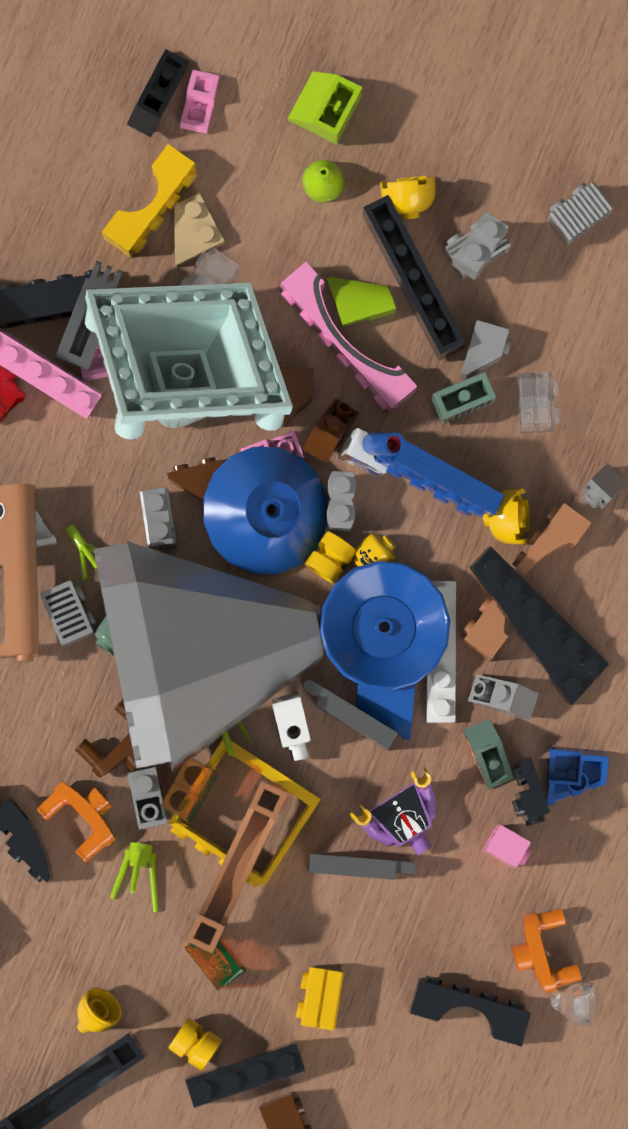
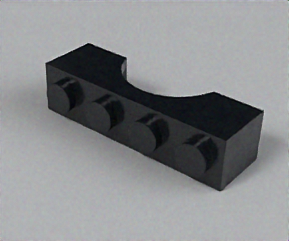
[409,975,531,1047]
[185,1041,305,1108]

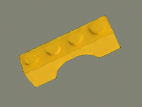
[102,144,197,258]

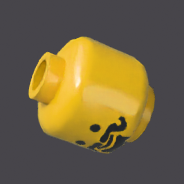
[353,533,396,567]

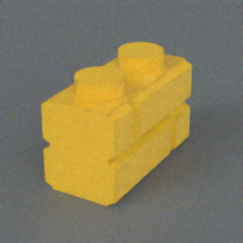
[296,966,344,1031]

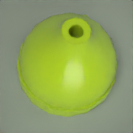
[302,160,344,202]

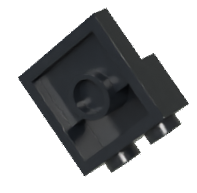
[512,758,550,826]

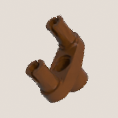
[75,699,137,778]

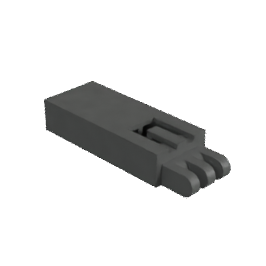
[55,261,123,370]
[304,680,398,750]
[309,854,416,880]

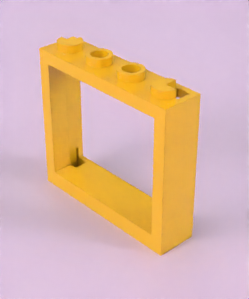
[168,739,321,888]

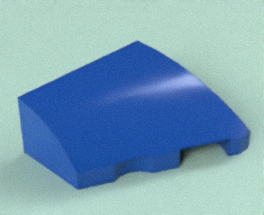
[356,684,415,740]
[546,747,609,806]

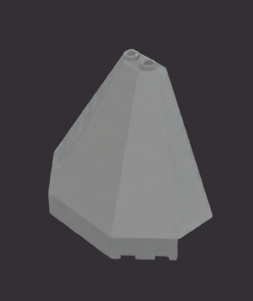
[94,541,325,773]

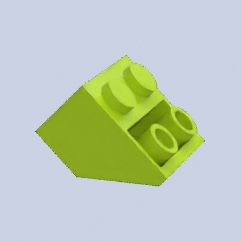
[287,71,363,145]

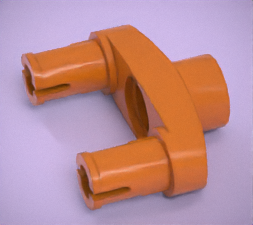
[37,781,116,863]
[512,908,581,993]

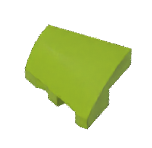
[326,277,396,327]

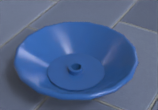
[204,447,327,574]
[320,561,450,691]

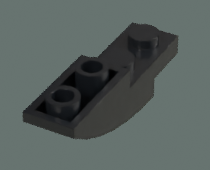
[0,798,53,883]

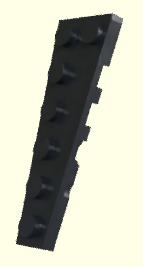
[469,546,609,705]

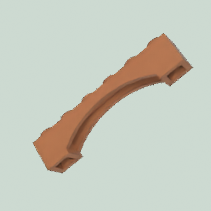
[462,503,591,661]
[186,781,288,953]

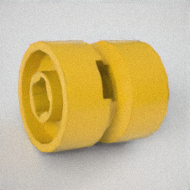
[305,531,356,584]
[168,1017,222,1071]

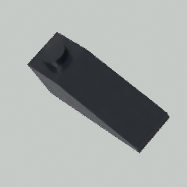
[126,49,189,137]

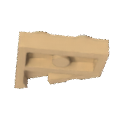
[174,193,225,268]

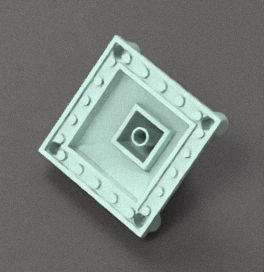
[85,283,293,439]

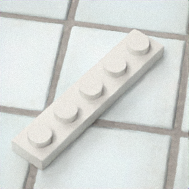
[426,581,456,723]

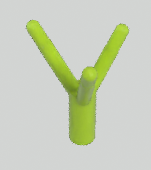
[65,524,97,580]

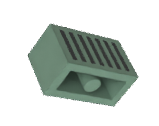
[431,372,496,425]

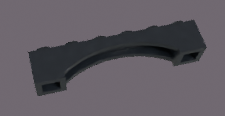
[0,1031,147,1129]

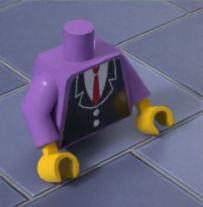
[350,767,436,855]

